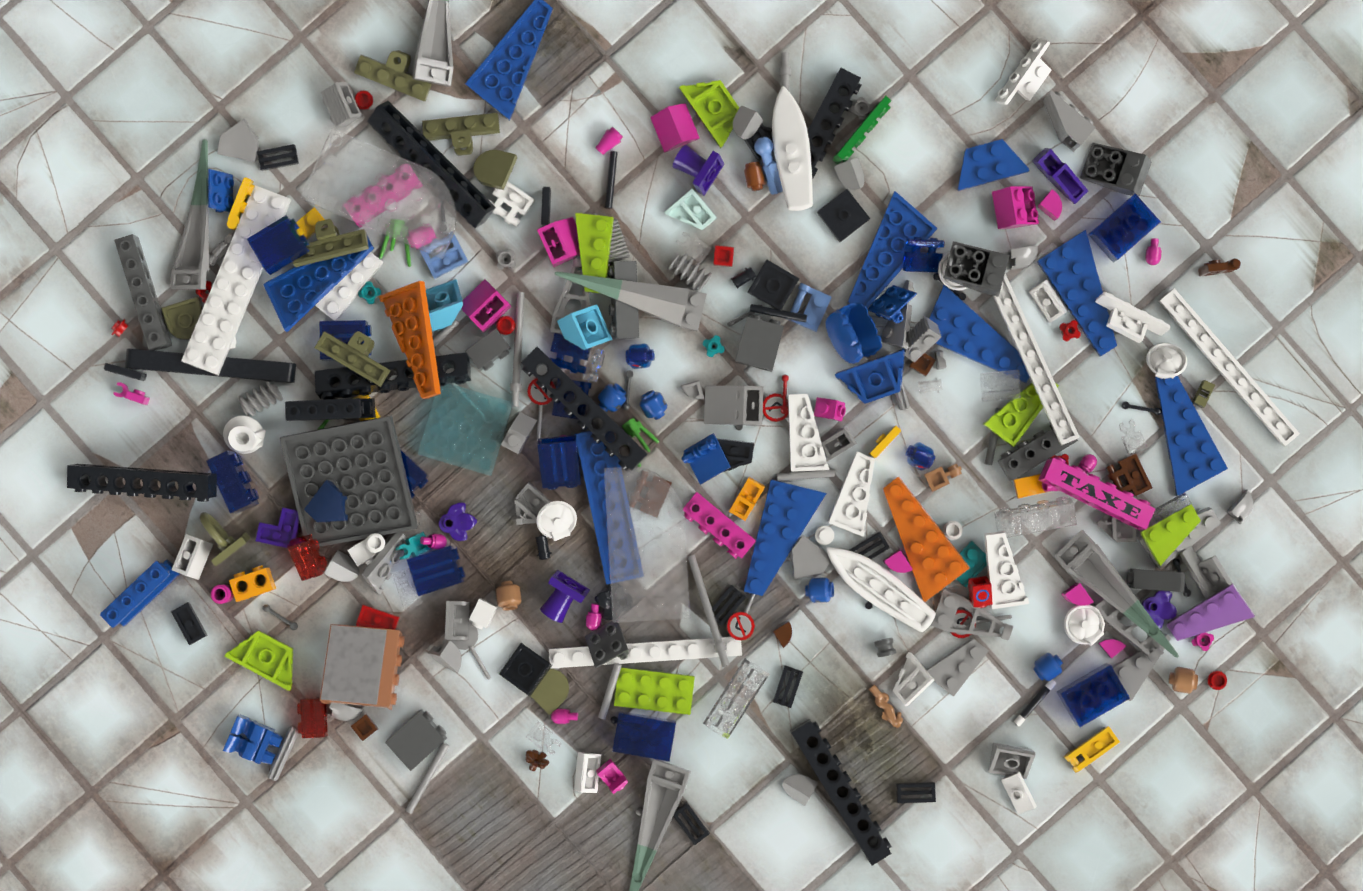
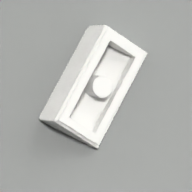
[1029,279,1068,323]
[574,752,601,793]

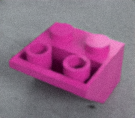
[992,186,1039,229]
[537,217,580,267]
[461,279,512,333]

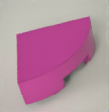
[1098,639,1126,659]

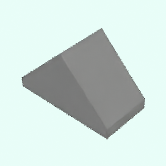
[822,427,857,460]

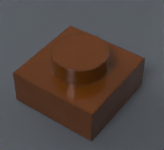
[909,353,936,377]
[351,714,379,741]

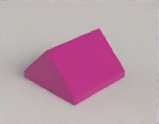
[650,103,700,153]

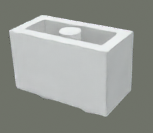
[171,534,213,580]

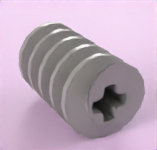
[668,253,712,292]
[239,381,283,417]

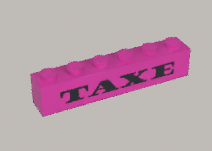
[1038,457,1155,531]

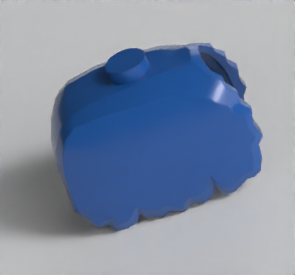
[825,302,882,364]

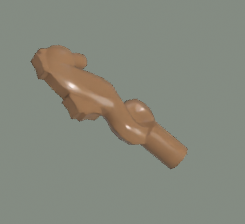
[869,684,903,728]

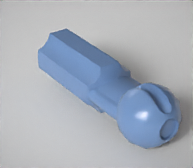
[754,137,783,195]

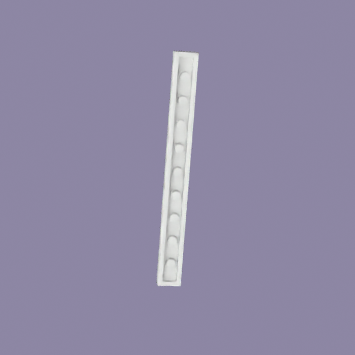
[993,274,1079,446]
[1158,288,1300,446]
[549,637,742,668]

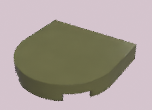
[473,150,518,190]
[161,297,203,340]
[531,669,569,715]

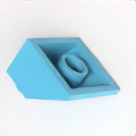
[426,279,463,331]
[557,304,612,350]

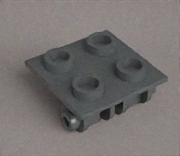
[585,618,628,668]

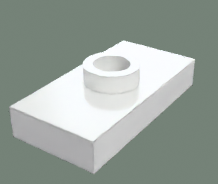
[1001,772,1037,815]

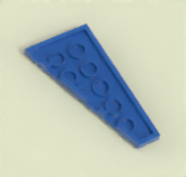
[465,0,553,121]
[847,191,938,308]
[1037,230,1117,357]
[263,235,374,332]
[929,285,1030,383]
[1155,376,1228,496]
[744,480,827,596]

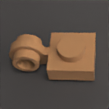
[924,464,962,492]

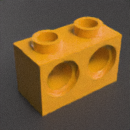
[229,565,276,602]

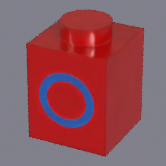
[968,576,993,608]

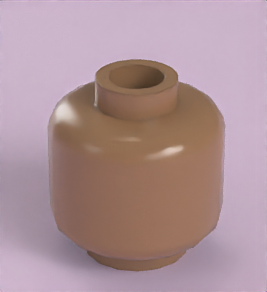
[496,581,522,611]
[1168,667,1198,694]

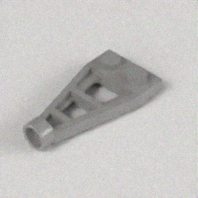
[550,258,590,334]
[931,589,1013,640]
[1095,599,1164,662]

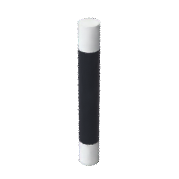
[1013,679,1057,726]

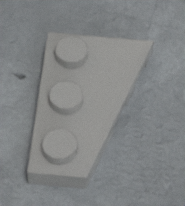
[362,532,407,595]
[927,639,989,696]

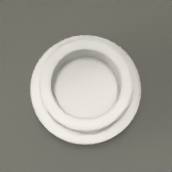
[943,521,963,540]
[815,526,834,545]
[365,533,385,553]

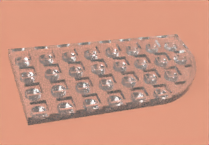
[301,128,457,259]
[604,467,690,623]

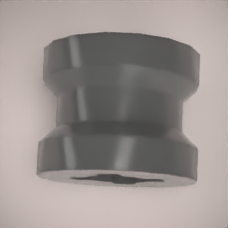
[874,638,896,657]

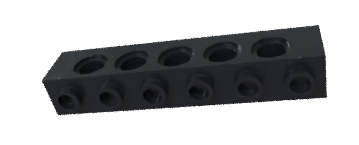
[808,68,862,179]

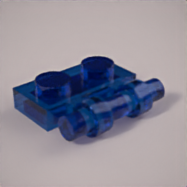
[903,237,945,273]
[550,333,591,374]

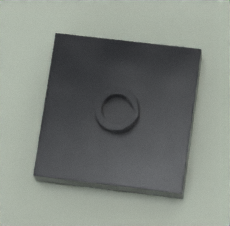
[817,189,870,242]
[747,260,800,310]
[499,643,552,697]

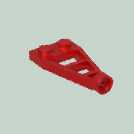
[356,605,400,630]

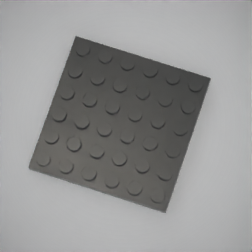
[280,415,418,549]

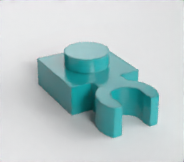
[395,532,431,560]

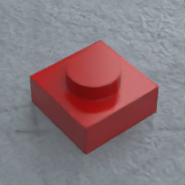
[713,245,734,267]

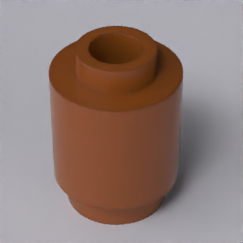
[744,162,766,191]

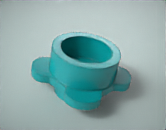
[358,282,381,304]
[703,335,725,357]

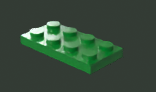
[832,96,892,164]

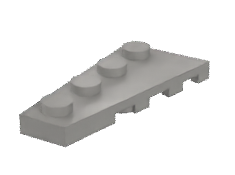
[1137,507,1221,569]

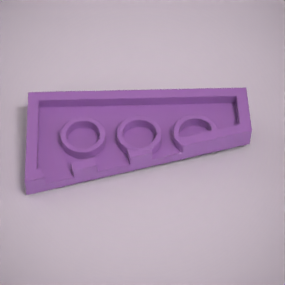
[1166,583,1255,641]

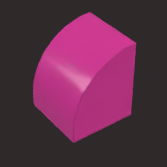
[1037,189,1062,221]
[883,550,913,573]
[1061,583,1094,606]

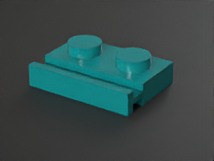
[956,541,987,588]

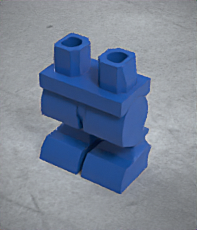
[223,714,283,764]

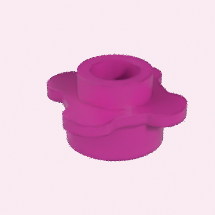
[1191,632,1214,651]

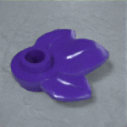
[439,503,477,541]
[1142,591,1177,628]

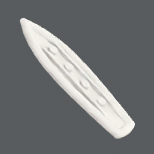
[772,86,813,211]
[826,547,936,632]

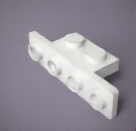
[995,39,1051,105]
[1095,292,1171,343]

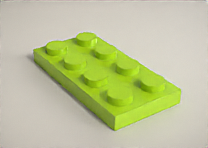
[614,667,695,715]

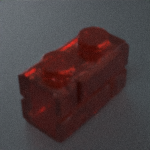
[287,534,327,581]
[297,697,328,738]

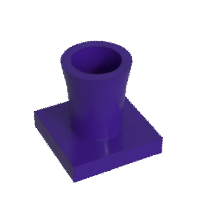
[672,145,725,196]
[540,570,590,623]

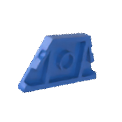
[957,139,1030,191]
[835,349,905,404]

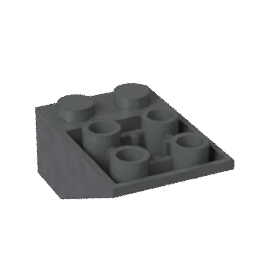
[1080,143,1152,198]
[943,241,1010,297]

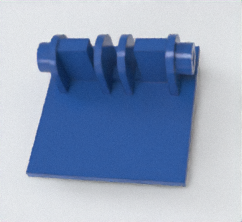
[208,169,234,213]
[868,285,917,323]
[682,433,730,485]

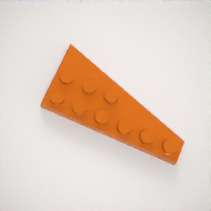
[378,281,441,399]
[883,477,970,602]

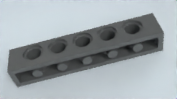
[114,234,172,351]

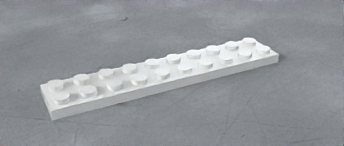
[181,186,291,376]

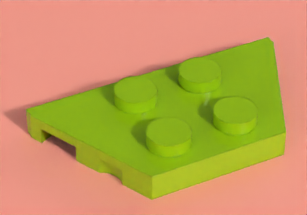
[679,80,739,149]
[224,630,293,691]

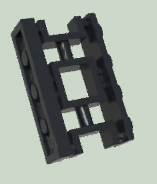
[285,398,376,421]

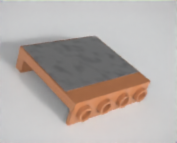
[320,624,404,710]

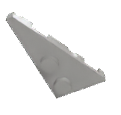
[881,280,914,349]
[1110,634,1171,701]

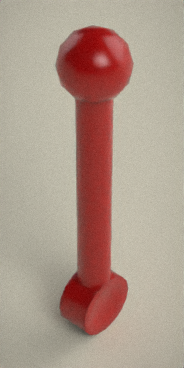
[780,374,789,414]

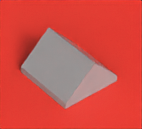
[988,743,1035,779]

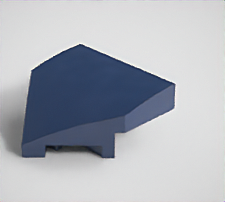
[304,480,348,522]

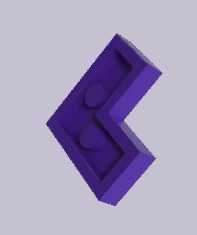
[255,508,300,549]

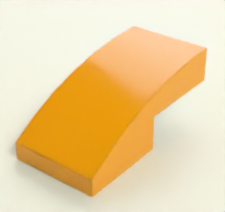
[1013,474,1049,499]
[729,477,765,521]

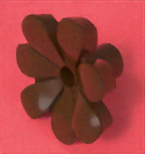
[525,750,549,771]

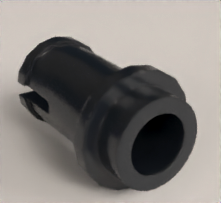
[731,267,756,289]
[535,536,552,560]

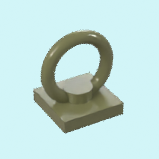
[200,512,251,567]

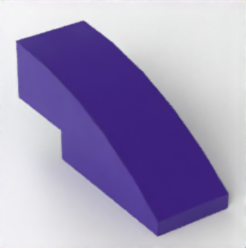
[1032,148,1088,204]

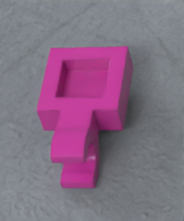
[113,382,150,405]

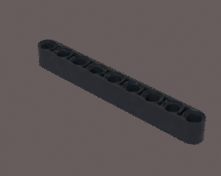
[125,349,296,383]

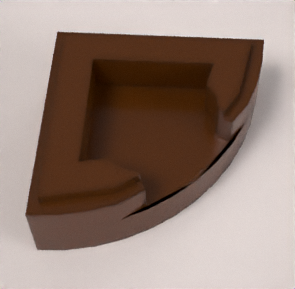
[773,621,792,648]

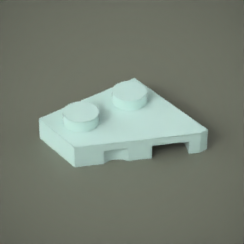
[664,188,717,230]

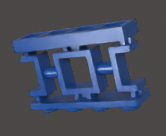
[100,559,180,628]

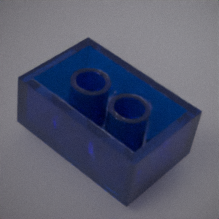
[1088,193,1161,263]
[206,451,259,514]
[1057,663,1130,727]
[612,711,676,762]

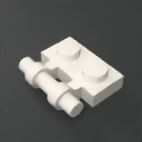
[489,181,535,227]

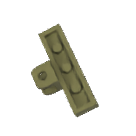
[354,50,432,101]
[422,113,500,156]
[291,219,369,267]
[314,331,390,387]

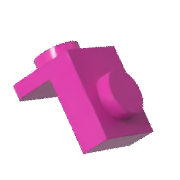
[814,397,846,422]
[596,759,628,794]

